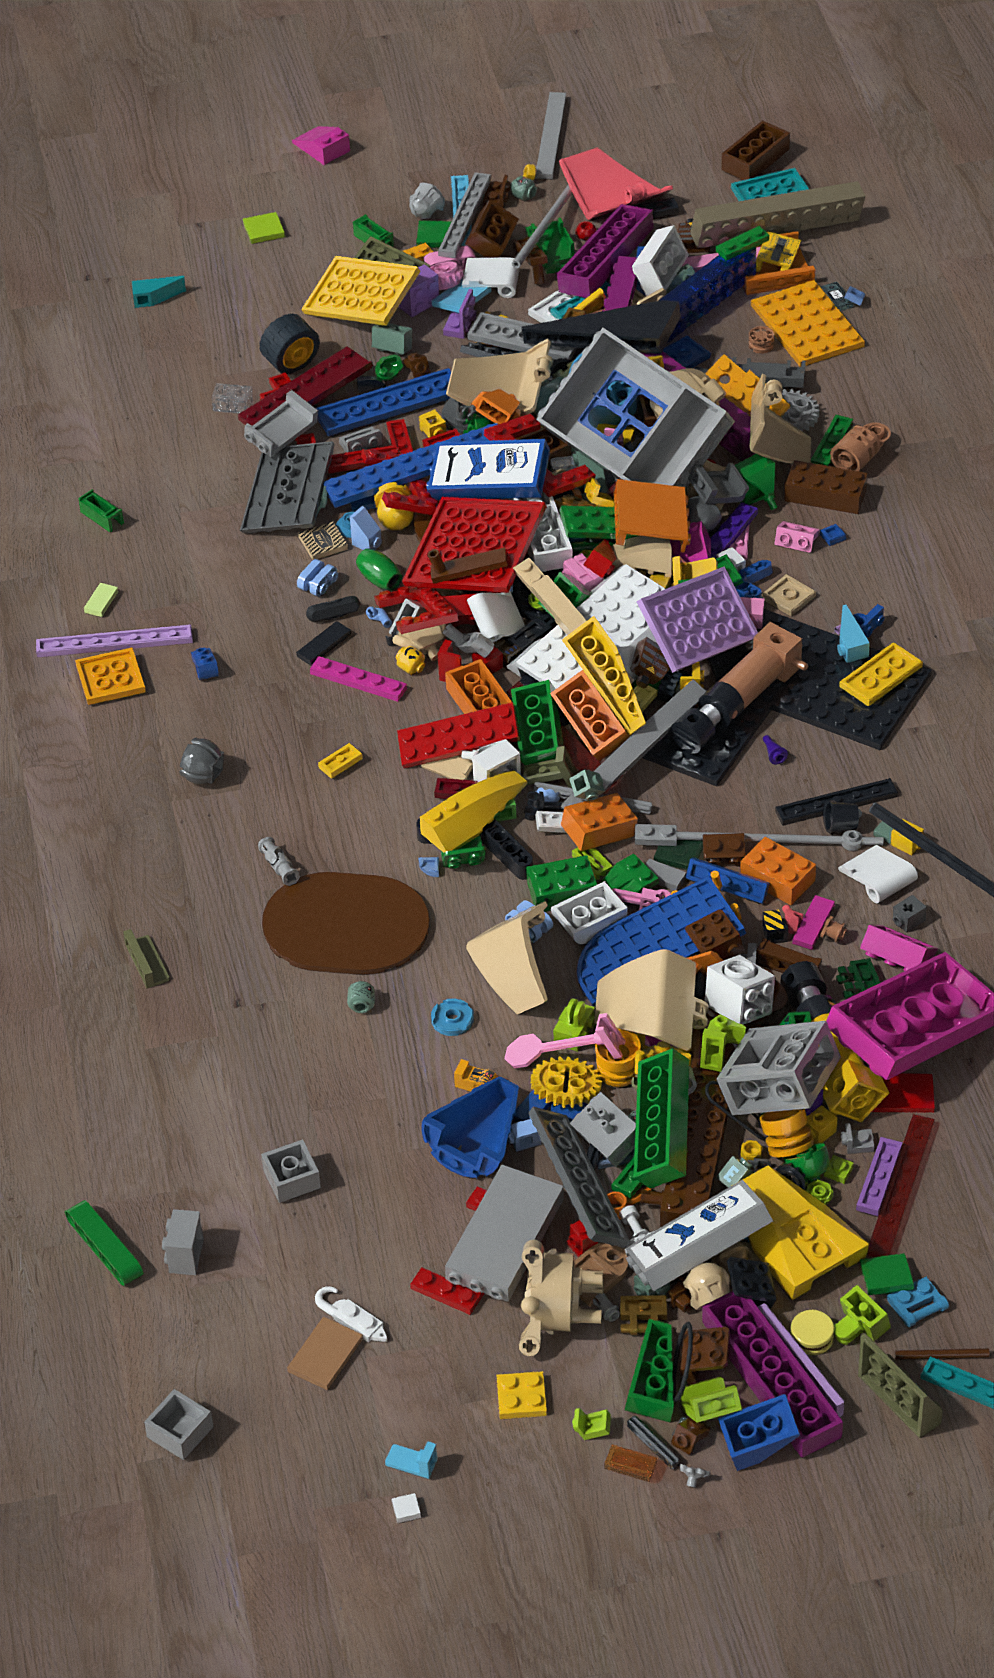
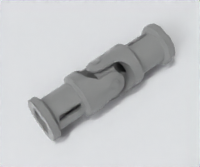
[258,837,300,886]

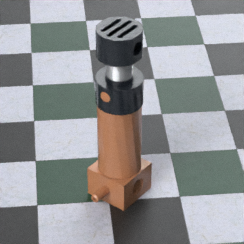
[670,622,808,754]

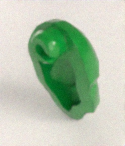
[375,355,403,381]

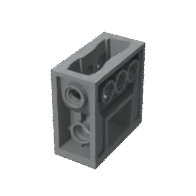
[717,1021,841,1115]

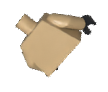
[385,624,446,661]

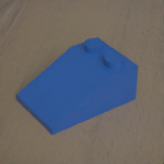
[718,1394,800,1471]

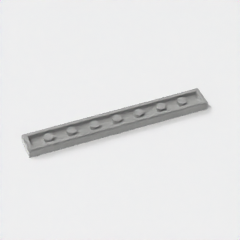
[536,92,566,179]
[438,173,491,258]

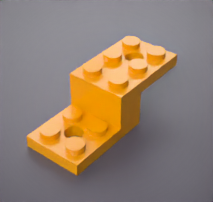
[705,354,791,417]

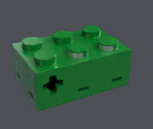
[526,855,597,912]

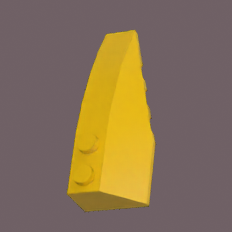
[562,616,646,735]
[420,770,527,853]

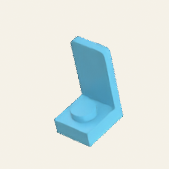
[385,1441,437,1479]

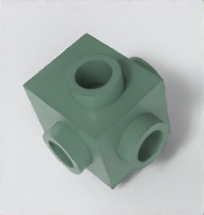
[569,770,605,801]

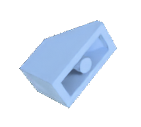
[350,506,382,550]

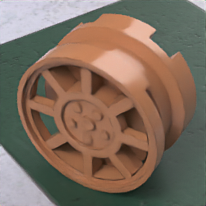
[749,326,774,354]

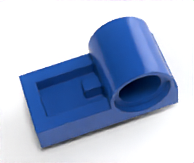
[853,604,885,637]
[191,647,219,680]

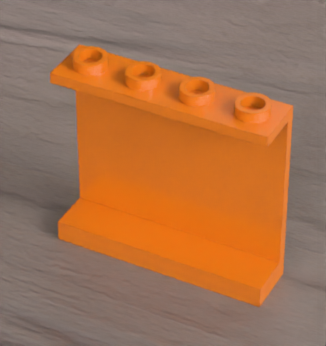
[734,231,815,295]
[614,479,691,553]

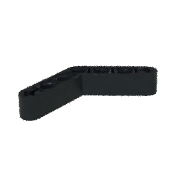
[416,818,533,880]

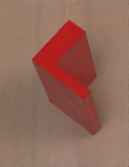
[438,639,462,682]

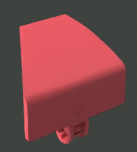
[559,147,673,220]

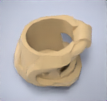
[683,1263,730,1310]

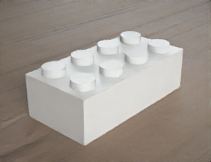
[632,225,689,296]

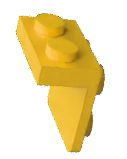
[671,556,718,586]

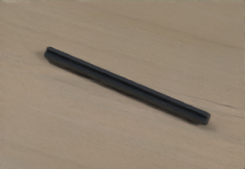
[869,802,994,897]

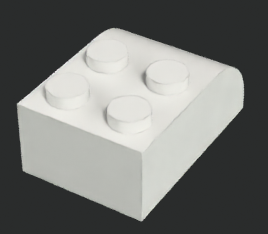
[551,881,627,944]

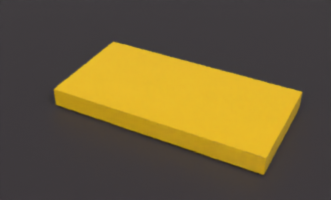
[839,642,923,706]

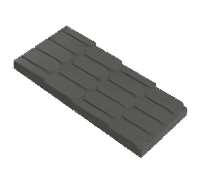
[240,441,335,533]

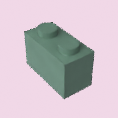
[372,323,412,355]

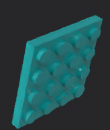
[731,168,809,201]

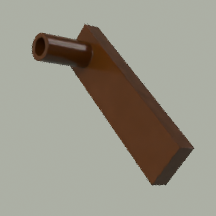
[512,237,548,284]
[428,547,508,584]

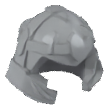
[409,183,445,219]

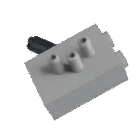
[570,1092,636,1171]

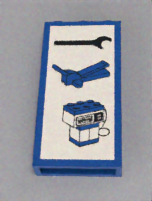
[427,439,550,500]

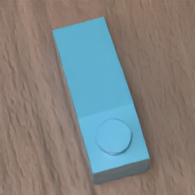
[837,605,870,663]

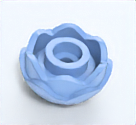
[535,788,560,803]

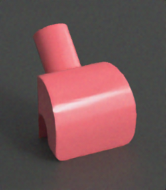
[782,905,804,934]

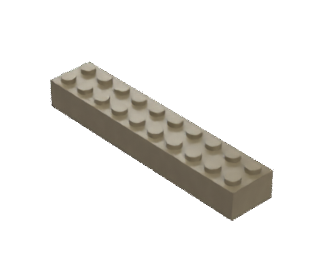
[690,181,866,248]

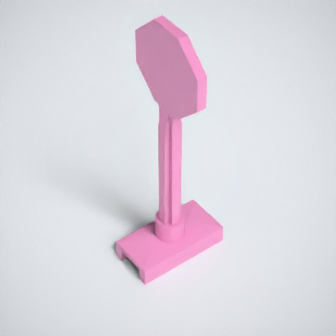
[504,1013,626,1069]

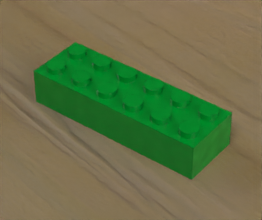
[633,1048,690,1189]

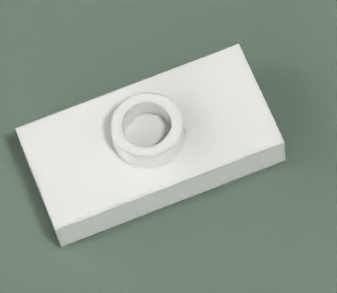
[535,811,567,833]

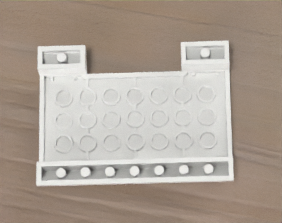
[507,564,665,689]

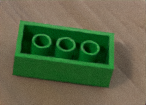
[511,680,564,765]

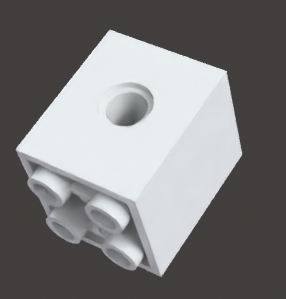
[705,955,775,1025]

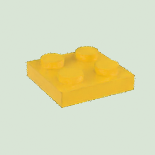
[496,1371,547,1419]

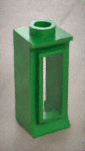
[353,214,394,247]
[78,489,124,533]

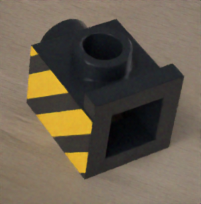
[762,910,788,944]

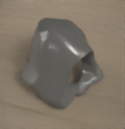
[686,496,721,533]

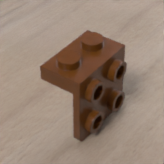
[685,910,745,960]
[680,1327,730,1386]

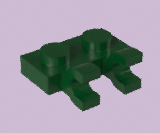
[836,958,881,1000]

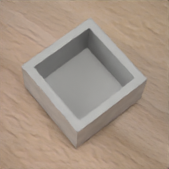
[162,1209,204,1275]
[144,1389,213,1460]

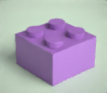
[399,264,439,317]

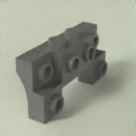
[732,357,806,392]

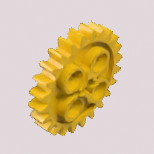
[531,1056,602,1108]

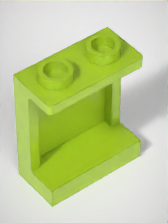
[678,1377,742,1423]

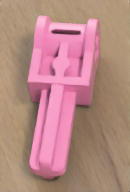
[612,888,671,910]

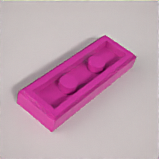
[792,895,835,950]

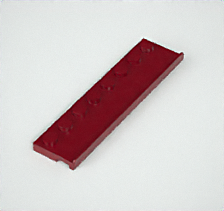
[238,346,373,426]

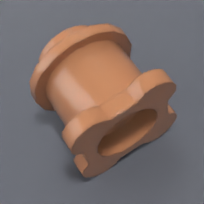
[820,915,847,943]

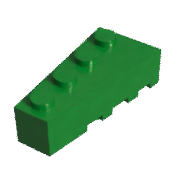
[625,1319,674,1423]

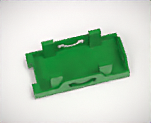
[526,218,576,274]

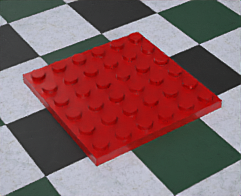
[402,497,547,593]

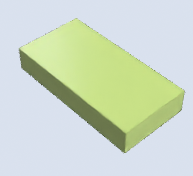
[84,583,118,617]

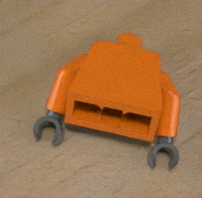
[462,389,521,424]

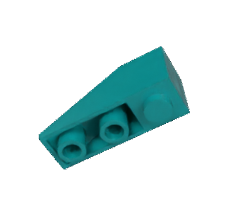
[132,275,186,308]

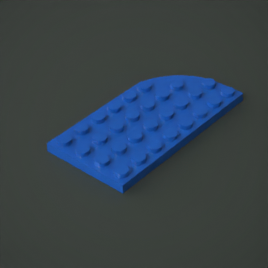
[577,876,746,1008]

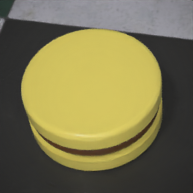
[791,1310,834,1355]

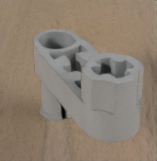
[443,624,495,658]

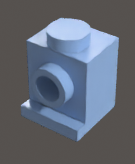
[507,1116,541,1152]

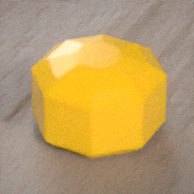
[523,164,536,180]
[741,1140,762,1161]

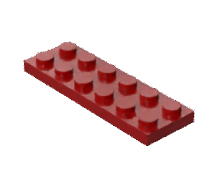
[397,702,520,769]

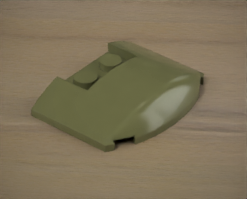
[354,236,430,268]

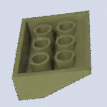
[858,1333,943,1438]

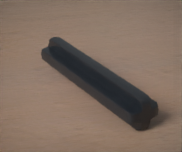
[627,1416,681,1469]

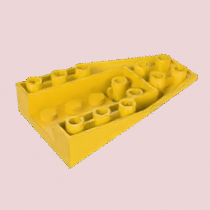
[735,1166,869,1300]

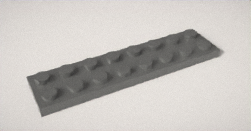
[528,1107,630,1248]

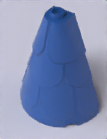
[421,1076,519,1178]

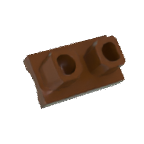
[669,1275,692,1313]

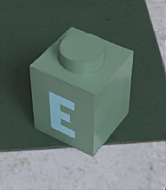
[716,1156,755,1188]

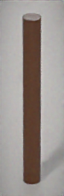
[895,1348,989,1360]

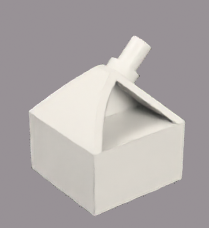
[462,739,521,783]

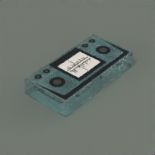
[821,282,853,311]

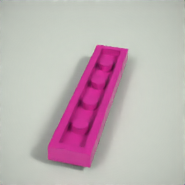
[310,656,407,702]

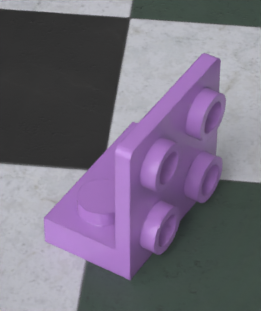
[443,289,476,339]

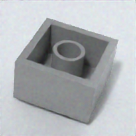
[261,1139,321,1203]

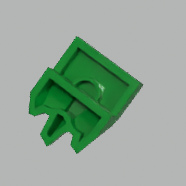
[601,853,659,906]

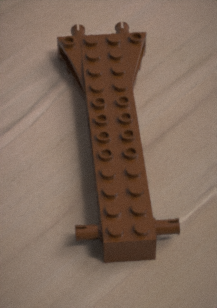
[640,993,769,1227]

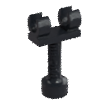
[524,791,564,820]

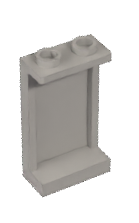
[244,390,318,458]

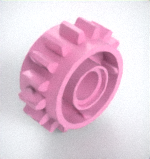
[430,262,464,290]

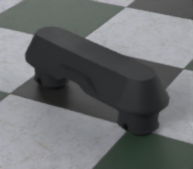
[306,596,360,622]

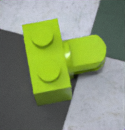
[553,998,596,1052]
[834,1285,891,1345]

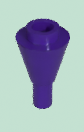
[763,735,788,765]

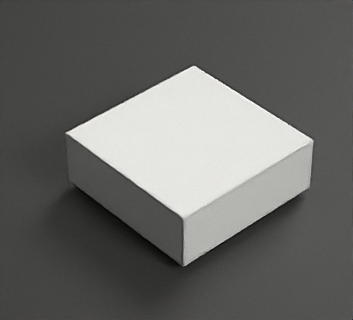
[392,1493,421,1523]

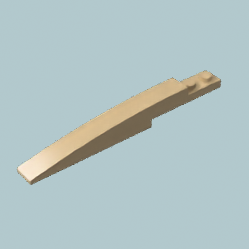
[513,558,634,683]

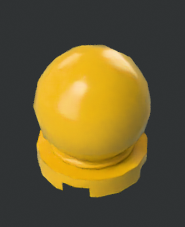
[374,482,414,530]

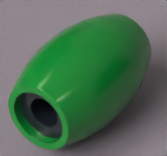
[356,548,402,591]

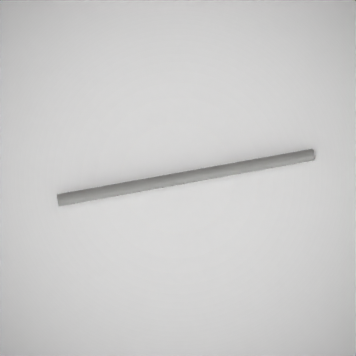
[512,184,572,269]

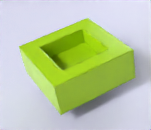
[824,1155,854,1184]

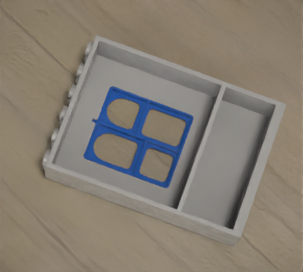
[536,328,735,490]

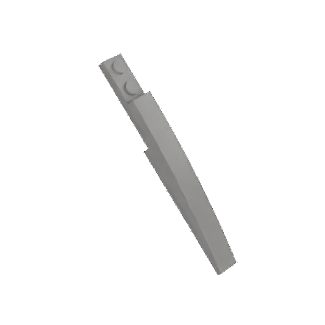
[561,679,706,809]

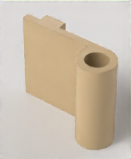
[421,755,473,780]

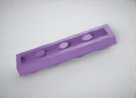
[856,1137,902,1216]

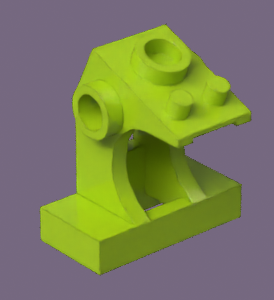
[700,1014,746,1072]

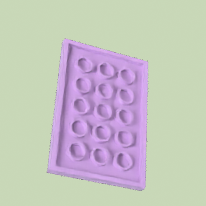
[637,567,758,673]

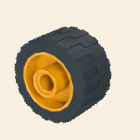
[259,313,320,374]

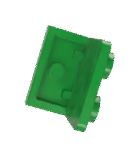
[440,836,486,869]

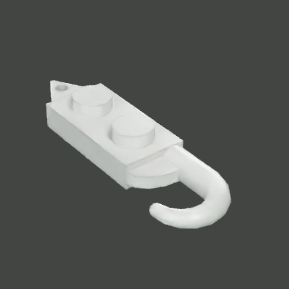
[315,1286,387,1343]

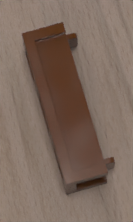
[756,938,822,973]

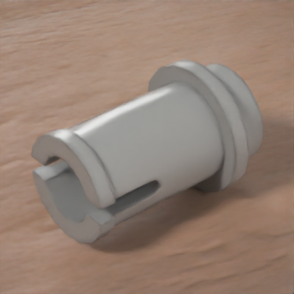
[593,1293,620,1322]

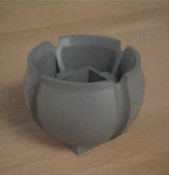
[180,738,224,784]

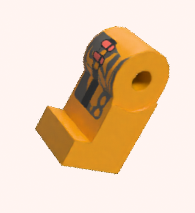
[454,1059,498,1091]

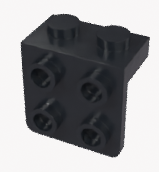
[727,1257,777,1309]

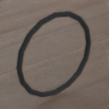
[672,1321,693,1403]

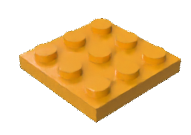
[75,647,146,705]

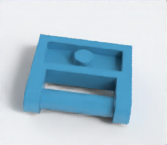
[887,1276,949,1328]

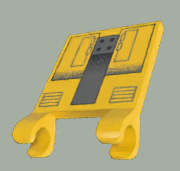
[753,232,801,272]

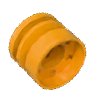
[595,1028,641,1087]
[760,1109,814,1157]

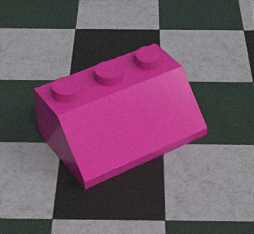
[860,925,938,971]

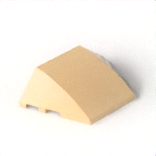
[611,536,672,578]

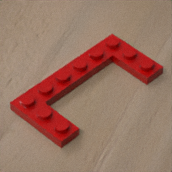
[484,414,596,497]
[296,419,413,474]
[361,449,438,515]
[374,586,458,634]
[410,1186,487,1315]

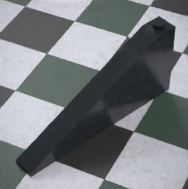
[521,300,681,354]

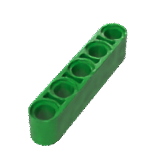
[65,1200,144,1286]

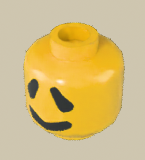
[396,646,425,675]

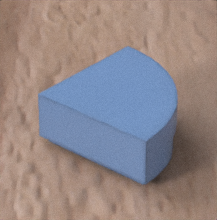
[418,857,439,877]

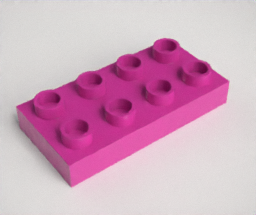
[826,952,994,1080]

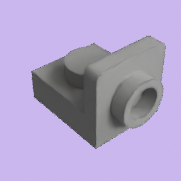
[841,1123,874,1154]

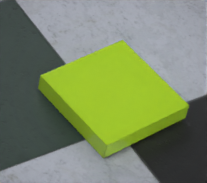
[243,212,285,244]

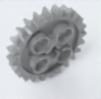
[767,389,819,432]

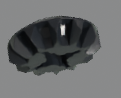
[776,1162,808,1190]

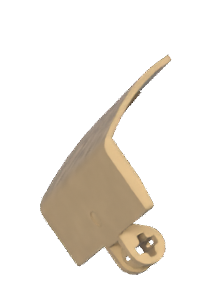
[467,901,548,1014]

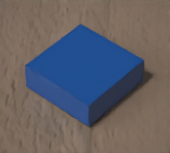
[820,524,846,546]

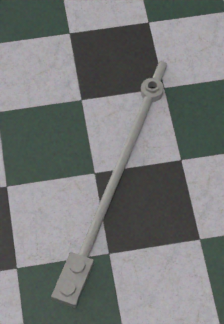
[635,824,884,851]

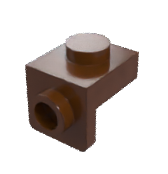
[402,353,431,378]
[671,1417,711,1455]

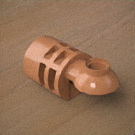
[830,423,891,471]

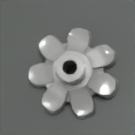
[680,1464,711,1488]

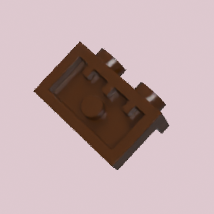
[483,175,511,208]
[703,833,746,863]

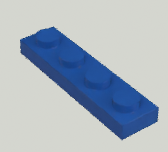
[685,857,770,904]

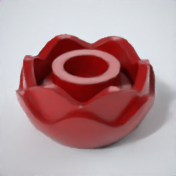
[575,221,597,241]

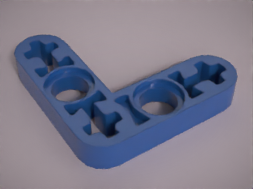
[735,560,773,599]

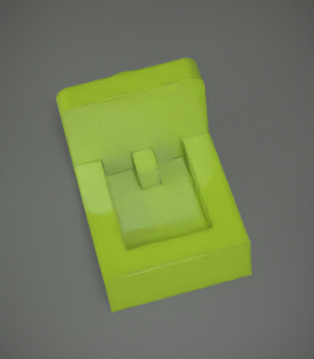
[572,1408,611,1440]

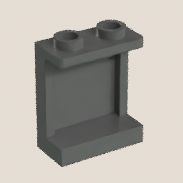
[688,463,749,504]

